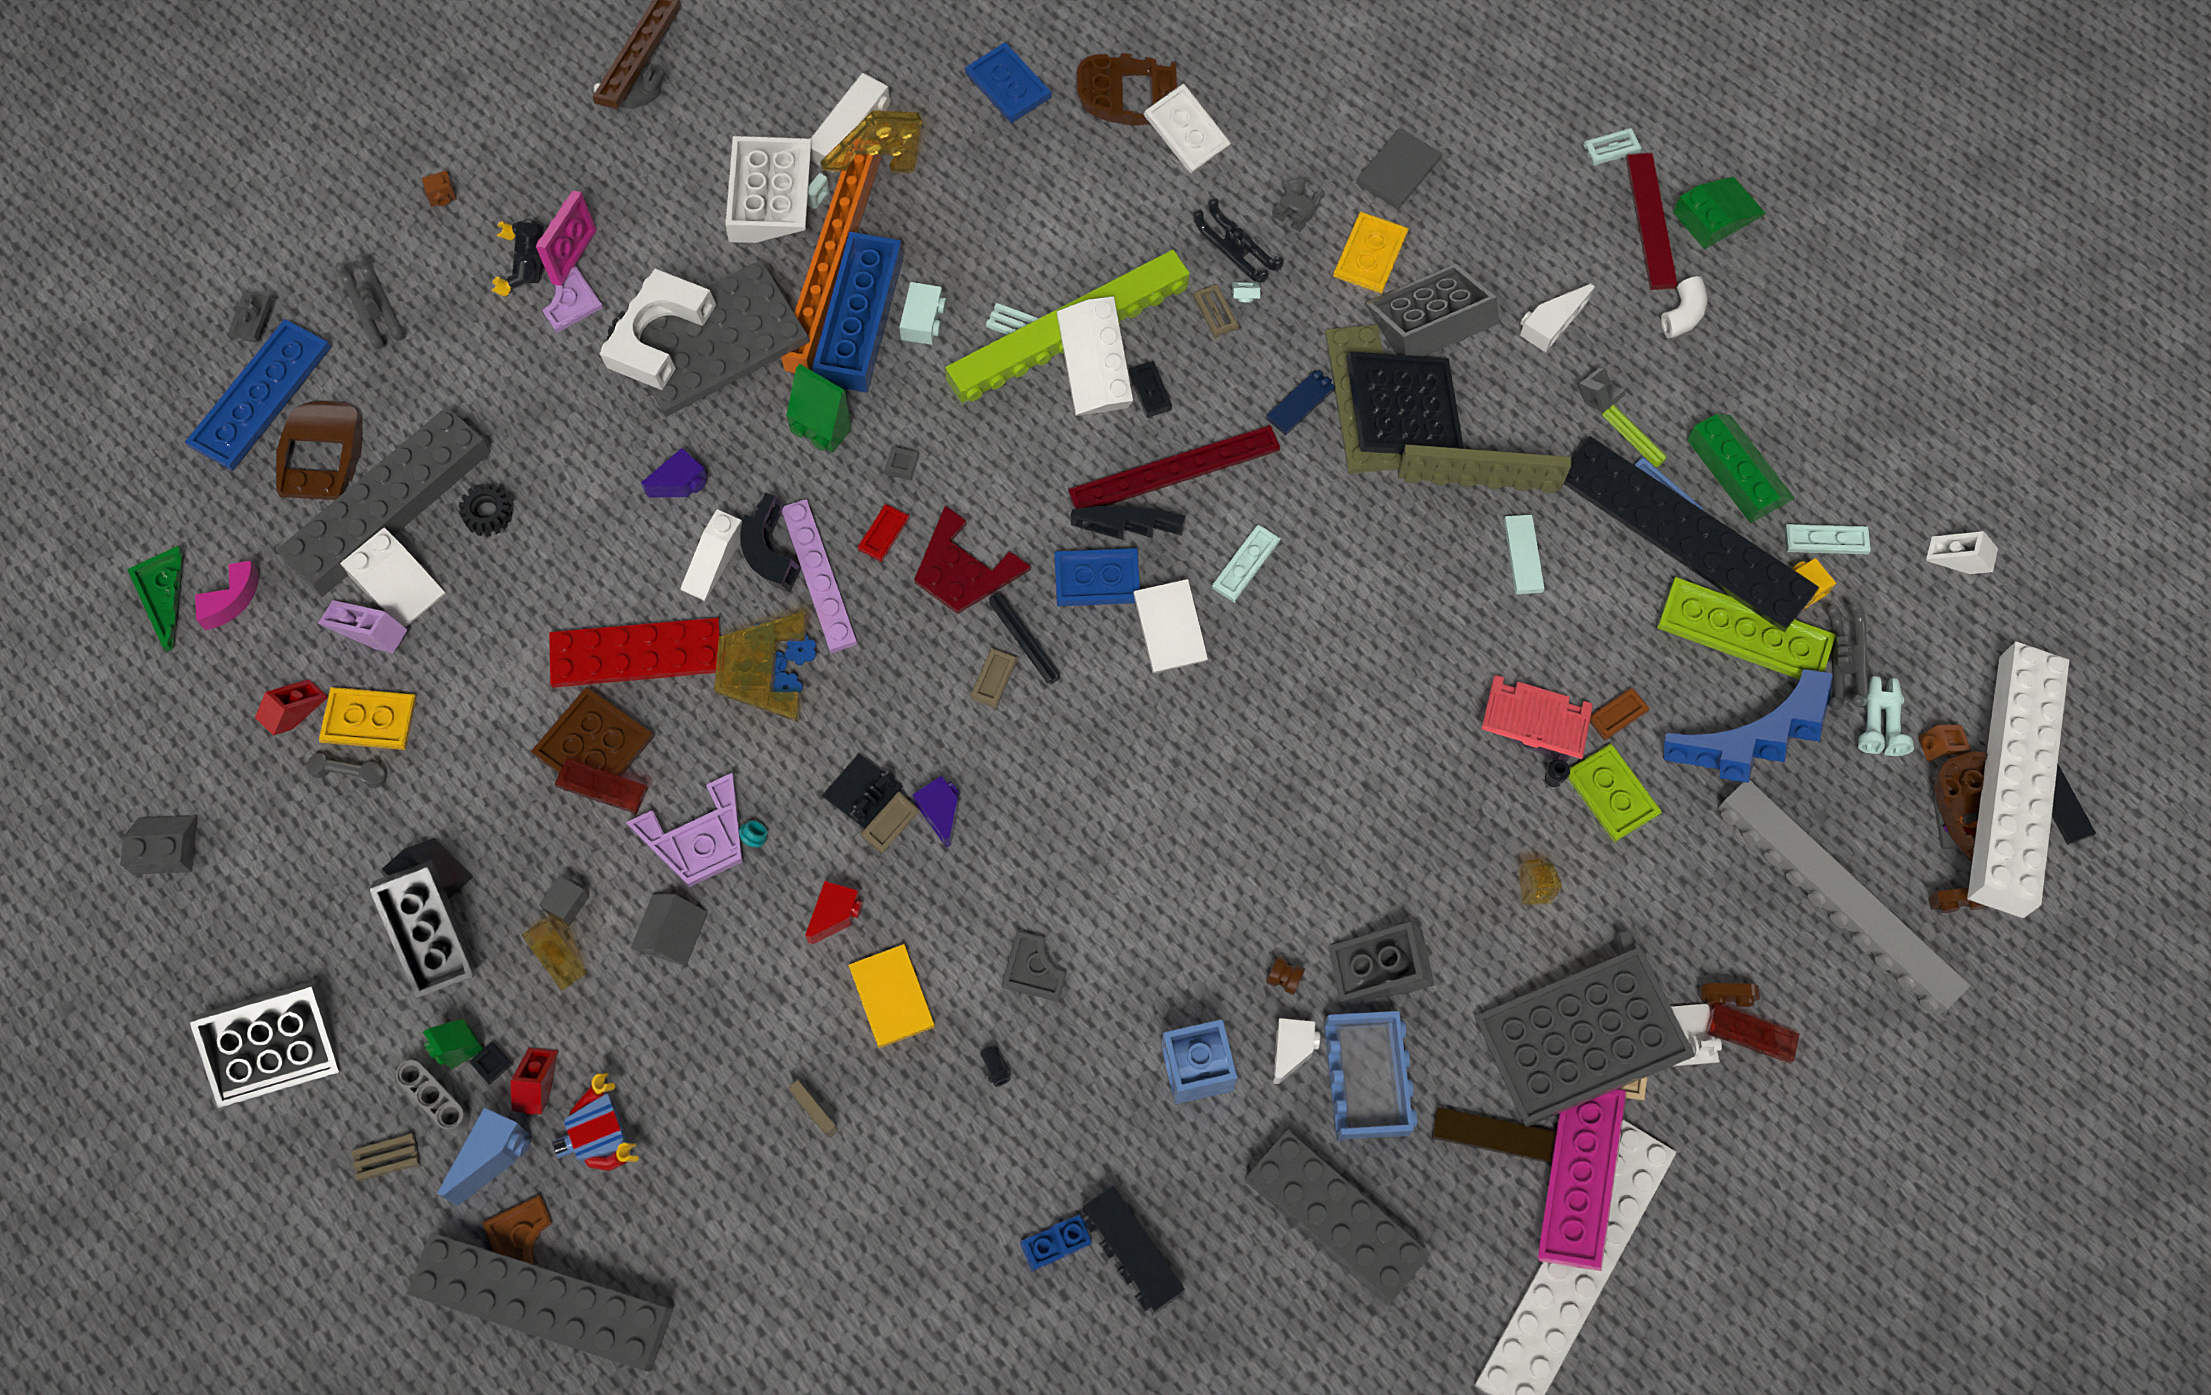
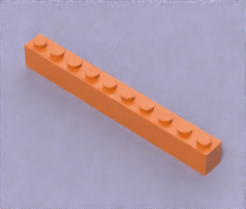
[781,135,881,373]

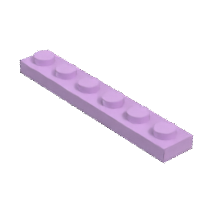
[782,499,857,653]

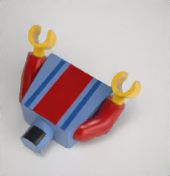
[552,1073,639,1171]

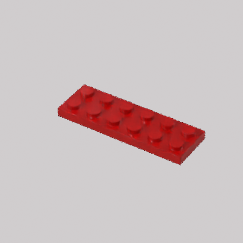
[549,618,722,688]

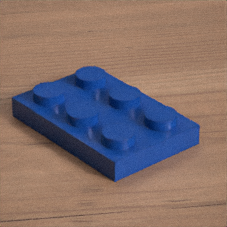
[965,42,1051,123]
[1054,548,1140,607]

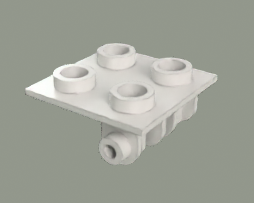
[1671,1004,1722,1066]

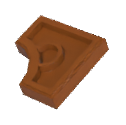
[482,1195,552,1265]

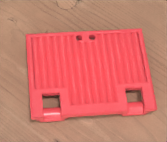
[1482,675,1593,759]

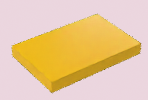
[1333,211,1409,294]
[319,687,417,750]
[849,944,935,1048]

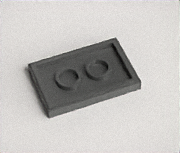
[1356,128,1442,210]

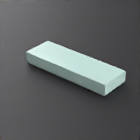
[1504,515,1544,594]
[1784,524,1871,554]
[1212,525,1281,603]

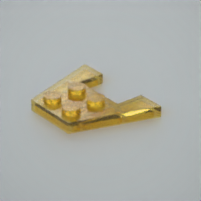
[820,110,922,173]
[714,611,807,722]

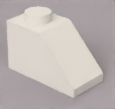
[1926,531,1998,574]
[1273,1018,1320,1084]

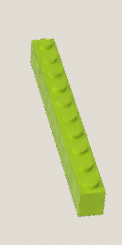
[945,250,1190,403]

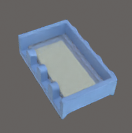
[1323,1011,1417,1141]

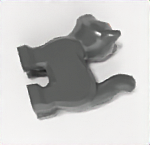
[1273,177,1325,232]

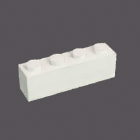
[810,73,891,173]

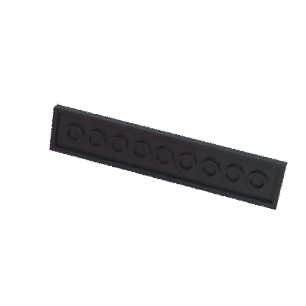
[1564,436,1819,633]

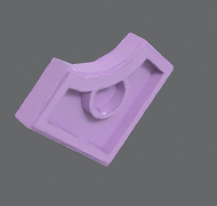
[542,266,603,333]

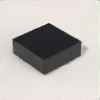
[469,1041,513,1085]

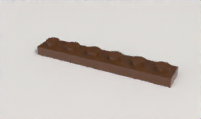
[592,0,681,109]

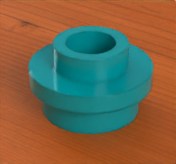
[739,820,767,848]

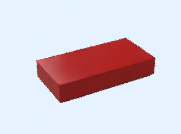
[857,504,909,562]

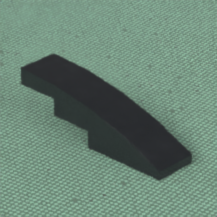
[1071,506,1186,540]

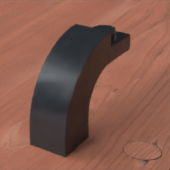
[740,493,801,592]

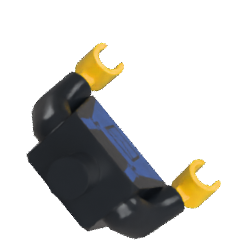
[492,219,544,297]

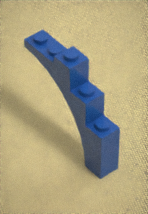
[1664,669,1833,783]

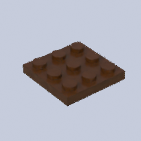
[530,687,654,803]

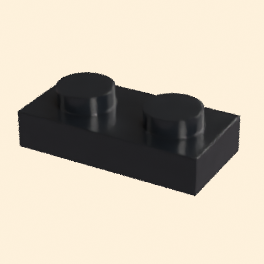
[1128,361,1172,418]

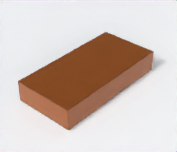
[1589,688,1650,741]

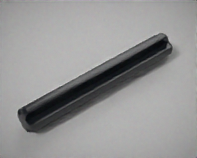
[989,592,1060,685]

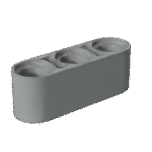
[396,1060,470,1135]

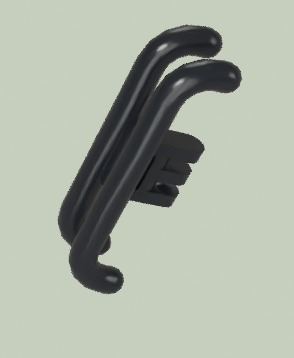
[1193,197,1284,283]

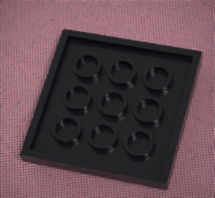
[1346,351,1464,454]

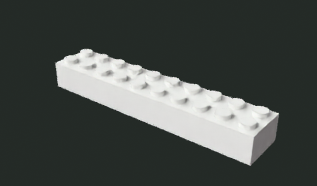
[1967,642,2069,918]

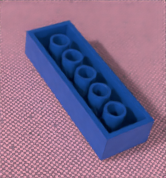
[812,232,903,393]

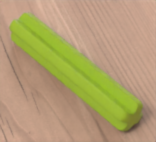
[1602,404,1667,467]

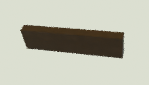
[1432,1107,1557,1164]

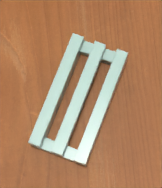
[1584,128,1642,166]
[986,303,1039,335]

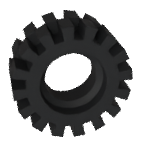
[459,483,513,537]

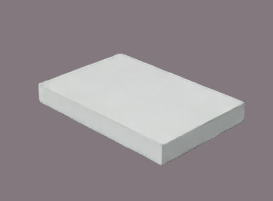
[1143,84,1231,173]
[1133,579,1208,673]

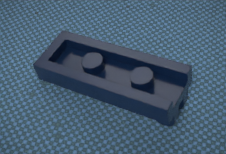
[1266,369,1335,435]

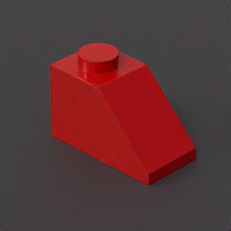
[255,679,328,735]
[805,881,863,944]
[511,1048,558,1115]

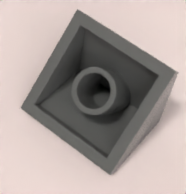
[631,894,708,967]

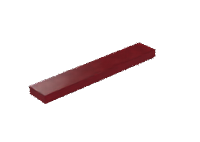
[1626,153,1678,290]

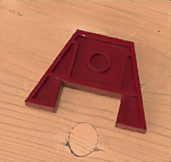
[914,506,1031,614]

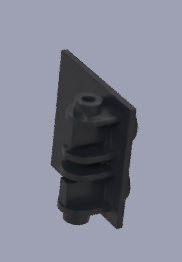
[822,754,903,829]

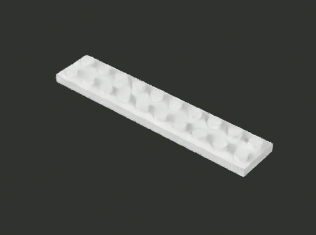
[1474,1120,1677,1395]

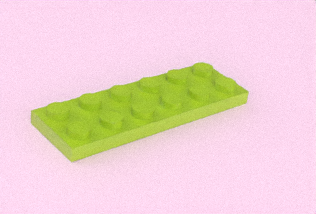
[1657,577,1836,680]

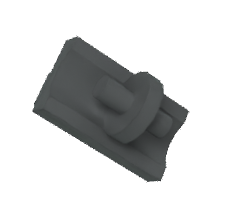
[228,292,272,343]

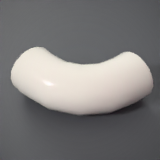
[1661,276,1708,338]

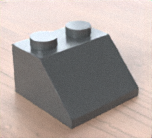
[120,816,197,875]

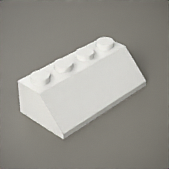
[1057,296,1133,416]

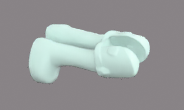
[1858,676,1914,756]

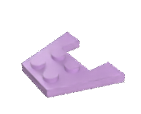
[626,773,743,887]

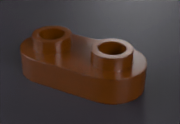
[1699,983,1760,1007]

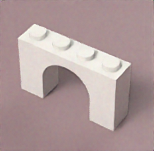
[599,269,716,390]

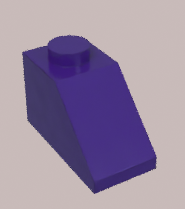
[641,448,708,498]
[913,776,960,848]

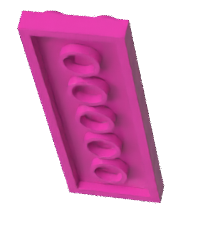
[1538,1089,1626,1271]

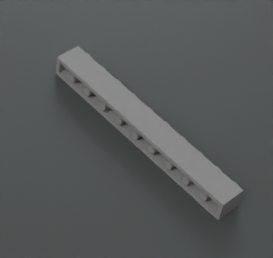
[1718,780,1970,1016]

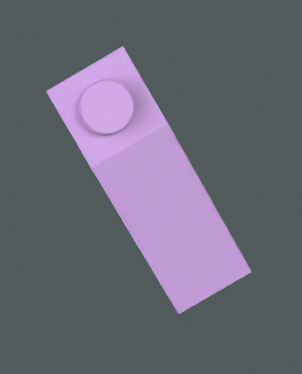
[318,600,407,653]

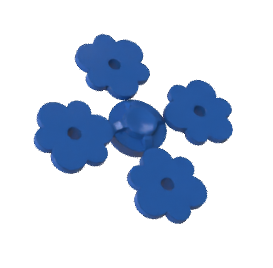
[732,623,816,702]

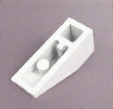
[1520,284,1595,352]
[680,509,742,601]

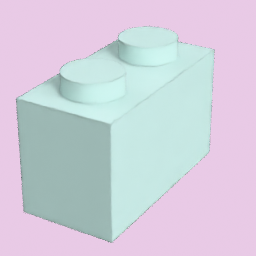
[900,282,946,345]

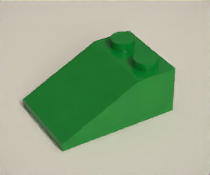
[1673,176,1766,250]
[786,364,852,453]

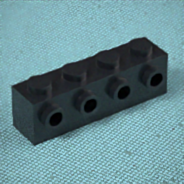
[1081,1185,1185,1315]

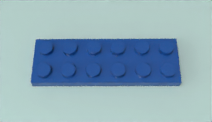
[185,319,331,471]

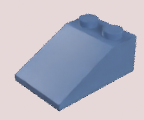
[437,1108,530,1206]

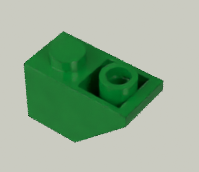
[423,1019,483,1070]

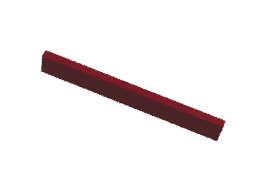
[1068,425,1280,509]

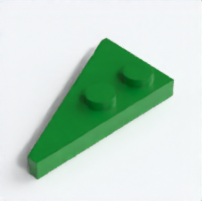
[127,546,183,652]

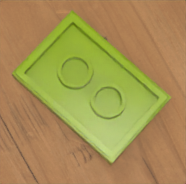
[1567,743,1662,843]

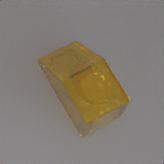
[1519,859,1562,905]
[522,917,586,991]

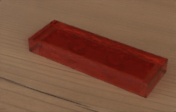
[555,759,648,815]
[1706,1003,1800,1063]

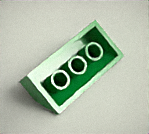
[1687,414,1795,524]

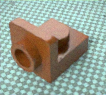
[421,170,457,207]
[1918,725,1971,761]

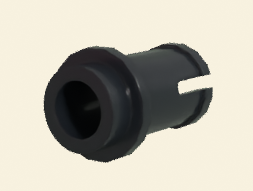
[1545,759,1570,788]
[980,1046,1011,1087]

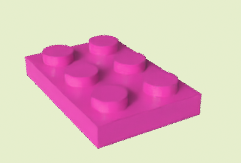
[536,190,597,286]

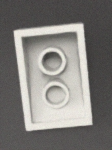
[340,528,446,628]

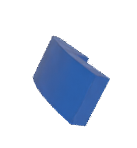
[1020,1215,1092,1272]

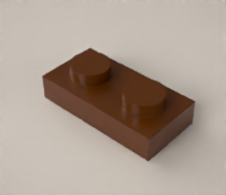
[1928,888,1988,913]

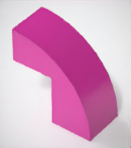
[195,561,259,630]

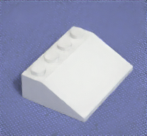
[726,136,811,243]

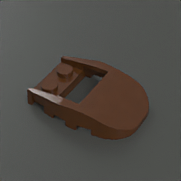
[1076,53,1177,126]
[276,401,363,500]
[1934,752,1988,863]

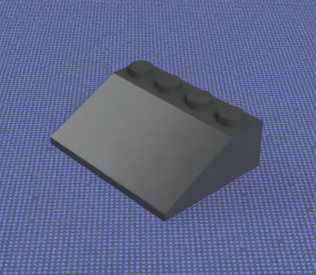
[1365,264,1499,356]
[190,979,339,1108]

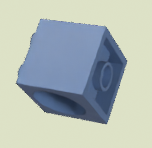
[1161,1019,1237,1105]

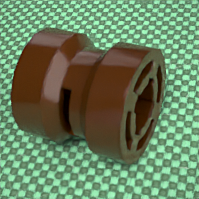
[1266,956,1305,995]

